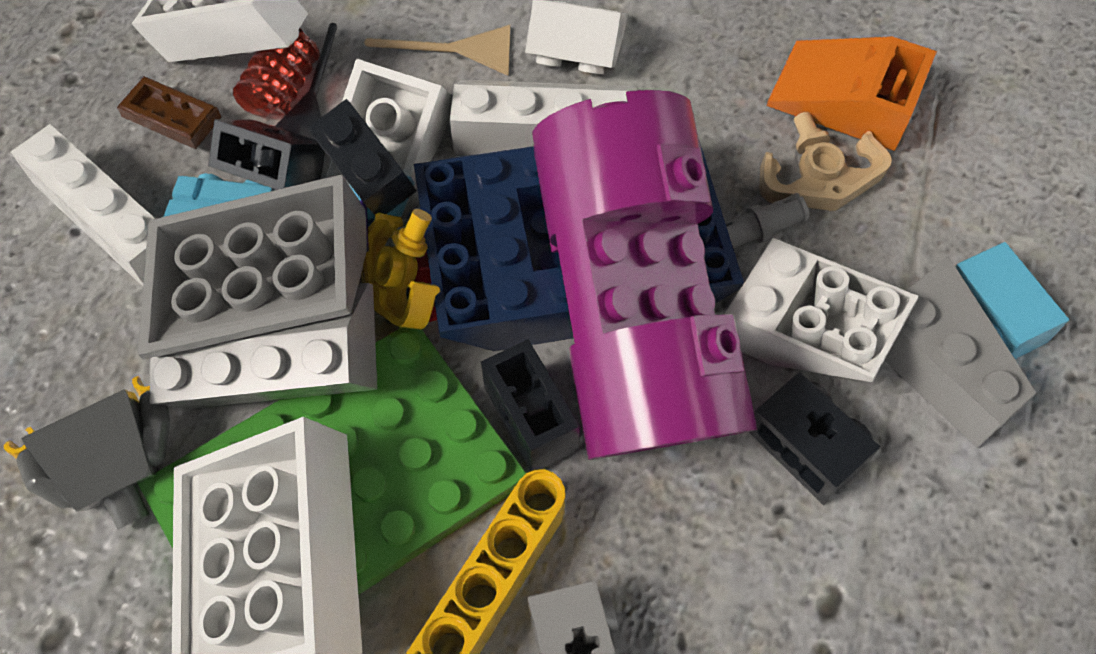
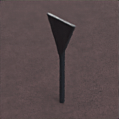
[275,22,337,140]

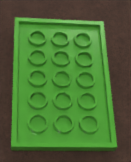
[138,327,526,595]

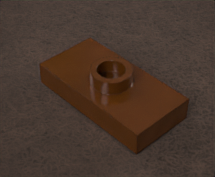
[117,76,222,149]

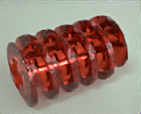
[233,28,320,117]

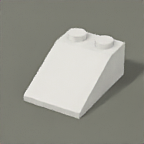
[321,59,453,210]

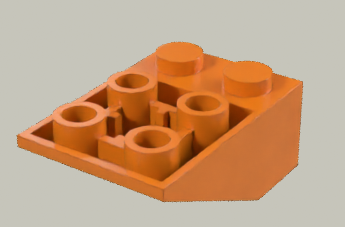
[766,36,937,151]

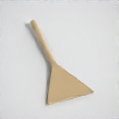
[364,25,510,76]

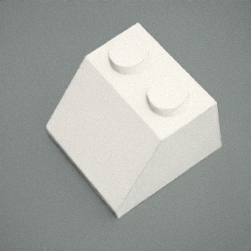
[525,0,628,74]

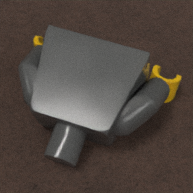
[4,376,170,530]

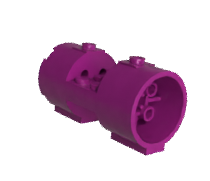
[532,90,757,460]

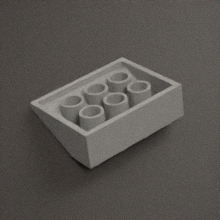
[138,174,367,360]

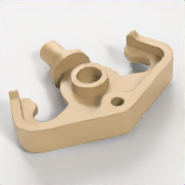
[759,112,892,211]

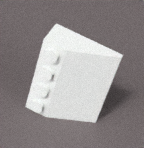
[172,417,362,654]

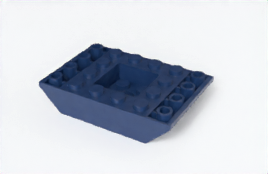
[413,140,744,351]

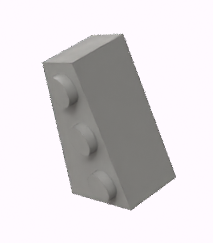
[884,256,1037,448]

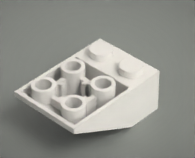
[725,238,918,382]

